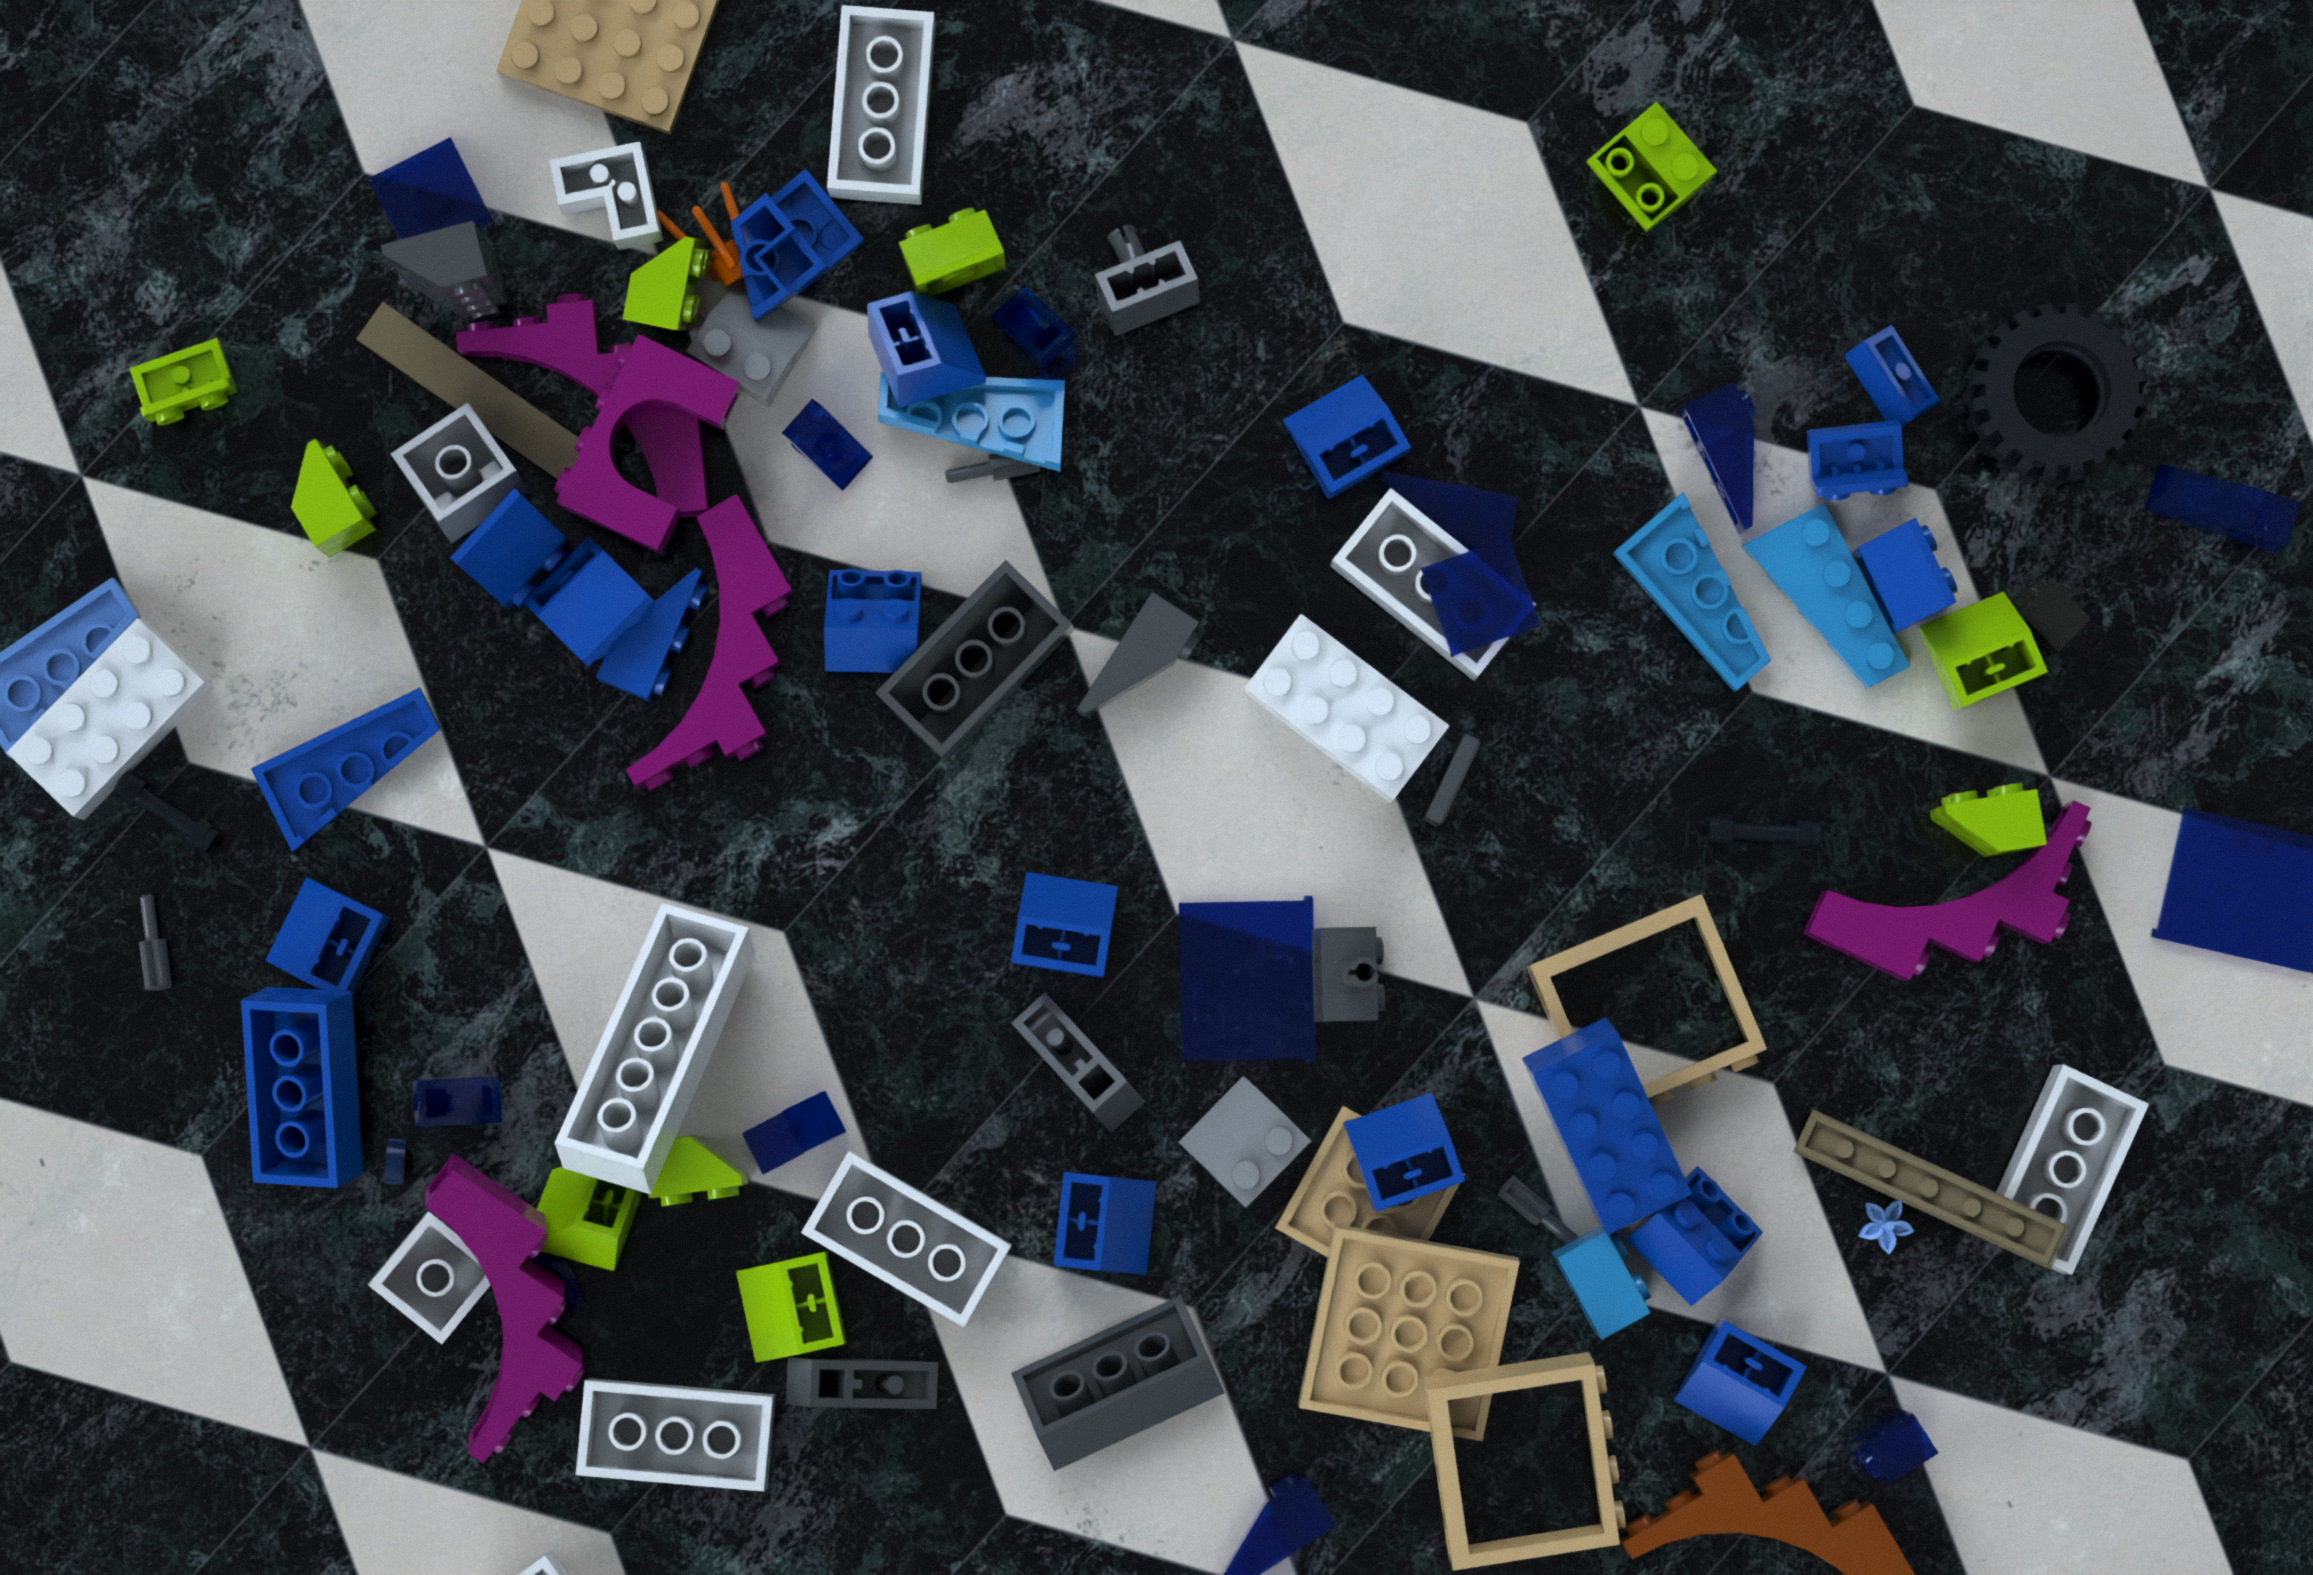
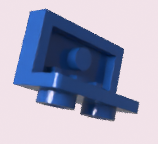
[1807,420,1908,500]

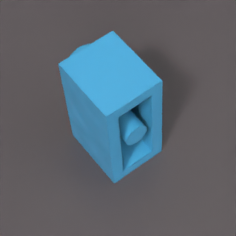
[1551,1226,1651,1340]

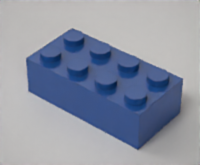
[241,987,363,1188]
[1522,1017,1692,1235]

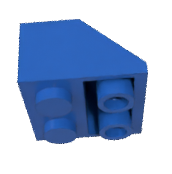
[867,291,986,408]
[1283,374,1411,500]
[1852,518,1958,634]
[523,536,654,667]
[824,569,922,673]
[1011,872,1118,978]
[265,877,391,996]
[1343,1092,1465,1212]
[1626,1166,1763,1307]
[1053,1172,1157,1275]
[1673,1319,1807,1447]

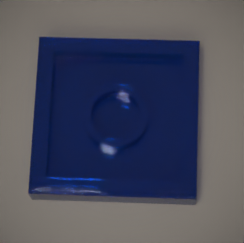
[368,137,494,240]
[1420,537,1540,657]

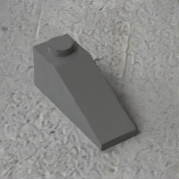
[1077,592,1201,717]
[1011,992,1146,1133]
[786,1357,938,1409]

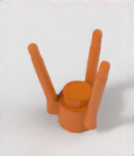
[657,182,743,288]

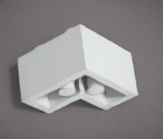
[549,141,664,250]

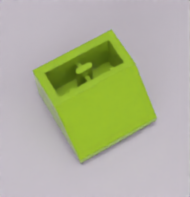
[1586,101,1717,232]
[622,237,711,331]
[291,439,377,558]
[1917,591,2048,712]
[1930,783,2047,857]
[648,1136,749,1206]
[537,1166,642,1271]
[736,1251,847,1363]

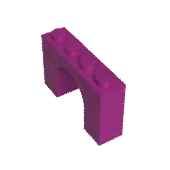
[554,334,742,555]

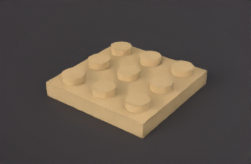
[1275,1106,1465,1257]

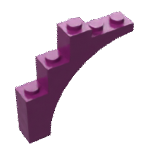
[456,294,710,518]
[626,494,794,791]
[1803,800,2092,981]
[425,1154,584,1463]

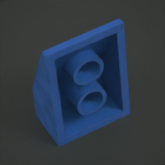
[450,489,571,611]

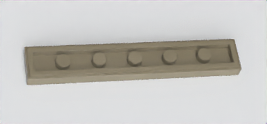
[356,302,580,480]
[1793,1109,2070,1270]

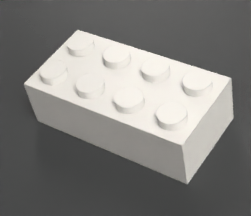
[827,5,936,205]
[1330,488,1536,681]
[1244,614,1449,804]
[6,618,213,820]
[1996,1064,2149,1275]
[801,1151,1012,1327]
[576,1378,776,1492]

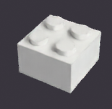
[367,1211,490,1344]

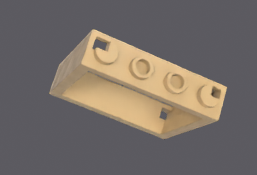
[1527,894,1767,1106]
[1422,1352,1626,1571]

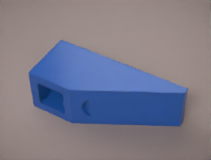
[596,568,709,703]

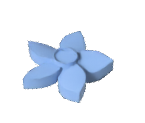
[1858,1200,1914,1254]

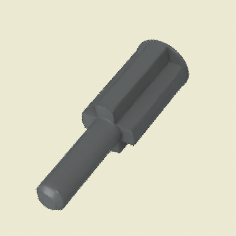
[945,454,1041,483]
[139,894,173,991]
[1497,1175,1579,1244]

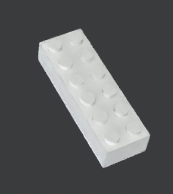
[555,903,755,1194]

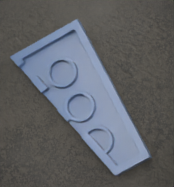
[0,577,141,759]

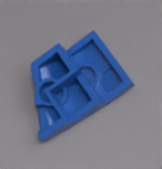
[731,169,866,322]

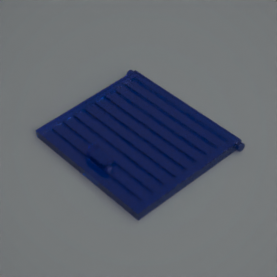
[2150,807,2313,973]
[1179,896,1317,1063]

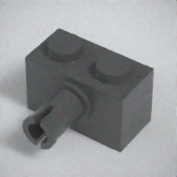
[1095,225,1200,336]
[1312,927,1385,1022]

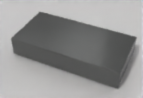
[1423,733,1481,826]

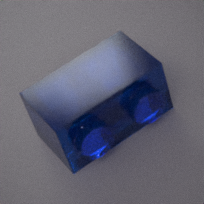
[1852,1408,1938,1484]

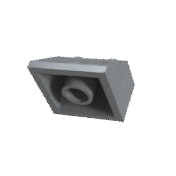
[686,281,817,407]
[391,403,528,544]
[1179,1076,1311,1208]

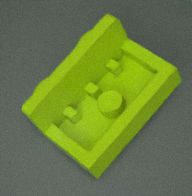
[129,338,238,425]

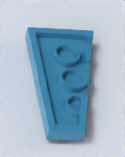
[878,372,1065,472]
[1613,492,1771,692]
[1741,503,1910,689]

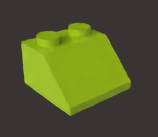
[899,208,1006,297]

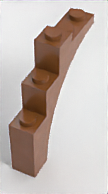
[1619,1449,1915,1575]

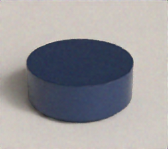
[385,1137,406,1185]

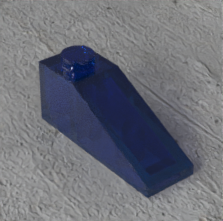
[1679,382,1756,535]
[2144,464,2301,553]
[1379,470,1519,562]
[1220,1473,1336,1575]

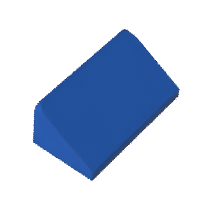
[1845,325,1941,427]

